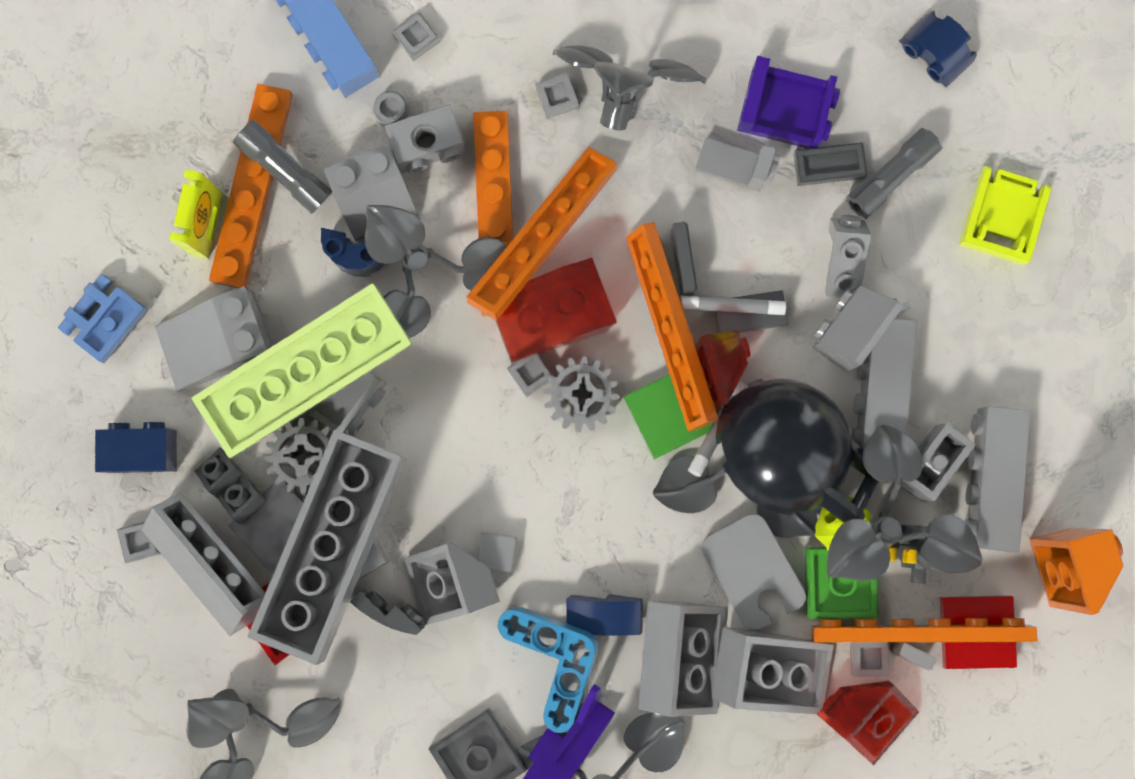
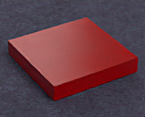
[939,595,1017,669]

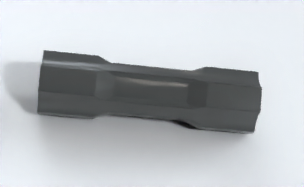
[232,119,332,214]
[846,128,943,219]

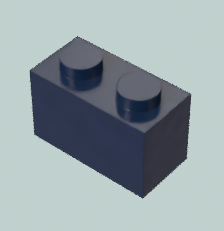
[95,422,177,473]

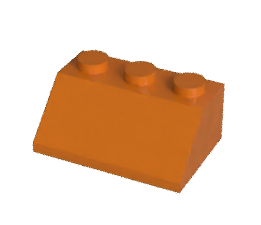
[1029,528,1124,615]

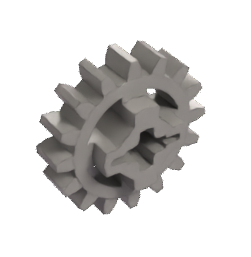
[543,356,620,432]
[263,418,332,496]

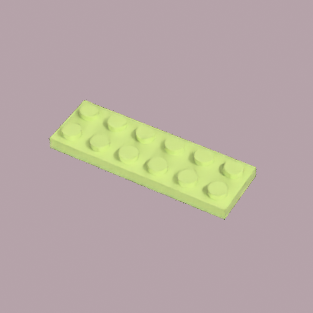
[191,283,413,459]

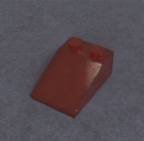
[495,257,617,364]

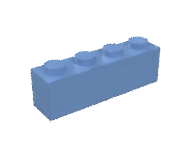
[275,0,379,98]

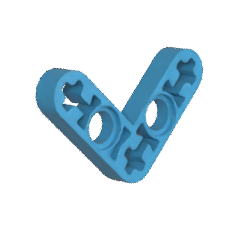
[498,606,599,733]

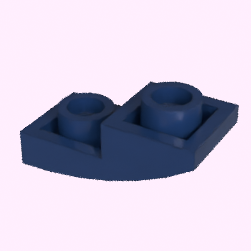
[566,594,643,636]

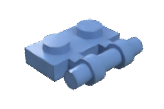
[57,273,148,363]

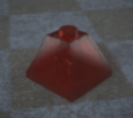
[695,330,751,410]
[817,680,919,766]

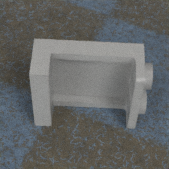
[306,372,387,437]

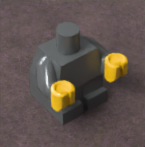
[889,525,937,584]

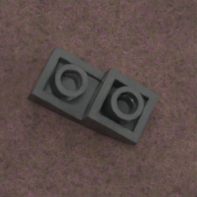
[194,448,266,525]
[350,589,425,635]

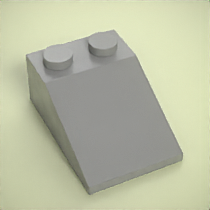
[155,286,272,392]
[711,627,834,715]

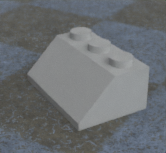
[638,601,726,717]

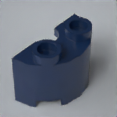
[899,11,977,88]
[321,228,388,277]

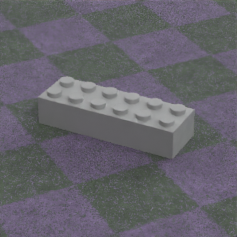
[247,429,407,665]

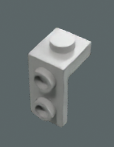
[696,138,779,192]
[825,215,871,298]

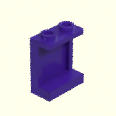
[737,55,840,149]

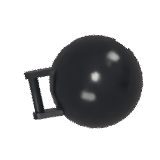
[716,379,880,523]

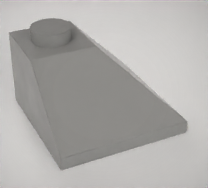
[404,542,500,625]

